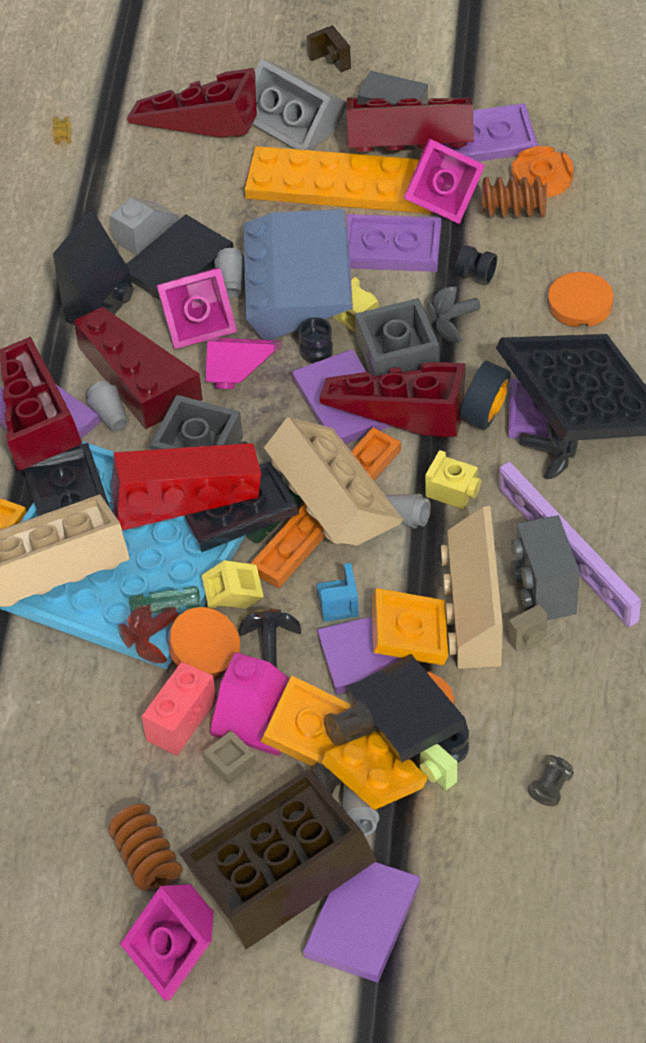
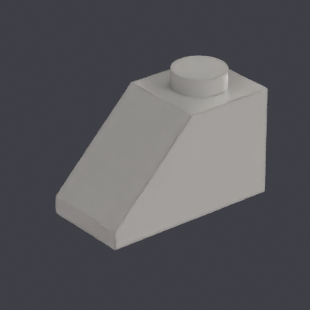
[110,197,179,255]

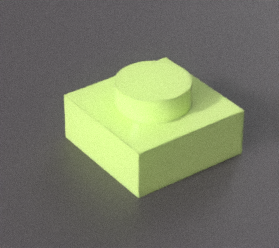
[420,744,457,790]

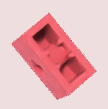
[142,662,217,756]

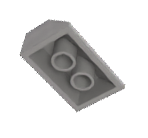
[253,59,347,150]

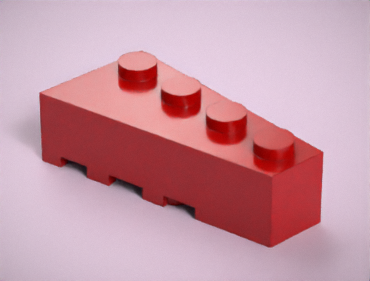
[111,443,261,531]

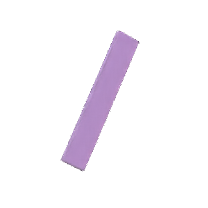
[499,462,641,627]

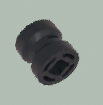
[455,245,498,285]
[299,317,333,364]

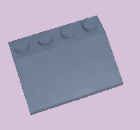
[243,209,353,340]

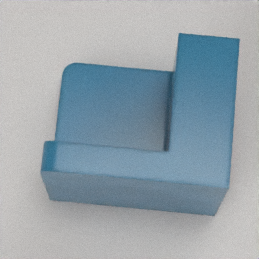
[317,563,359,622]

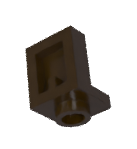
[307,25,351,73]

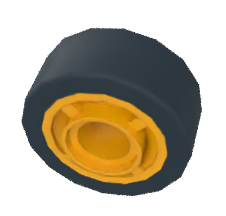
[460,361,511,430]

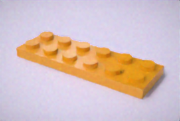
[245,146,432,214]

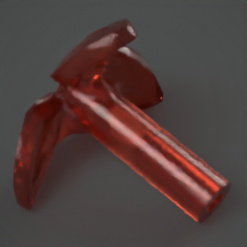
[117,605,179,664]

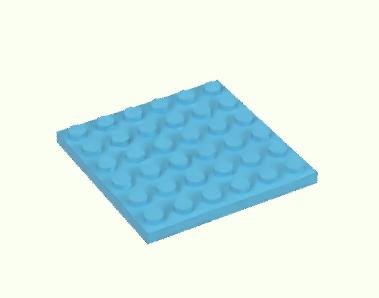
[0,441,246,670]

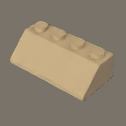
[264,417,404,546]
[0,494,130,607]
[441,506,503,669]

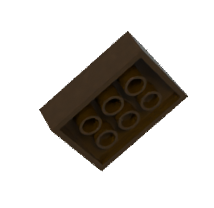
[180,769,377,949]

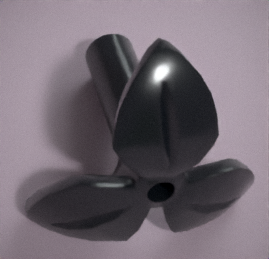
[519,422,578,479]
[238,608,301,668]

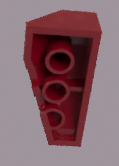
[127,68,257,137]
[319,362,466,437]

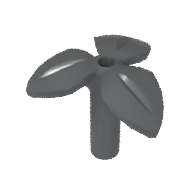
[424,286,481,343]

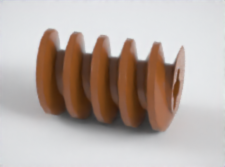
[482,177,547,217]
[108,804,183,891]

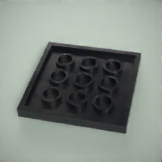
[496,334,646,441]

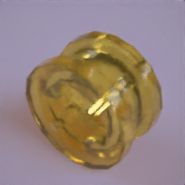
[53,116,72,144]

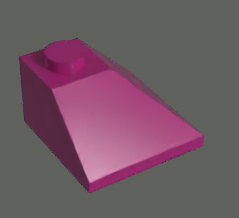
[403,139,485,224]
[156,268,238,349]
[206,338,282,389]
[210,652,289,756]
[120,884,214,1001]

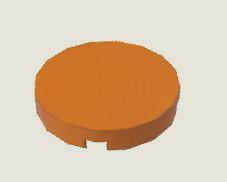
[511,146,574,197]
[548,272,614,327]
[167,607,240,677]

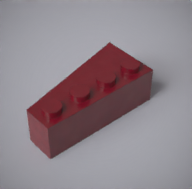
[347,97,474,152]
[74,307,203,430]
[0,336,83,471]

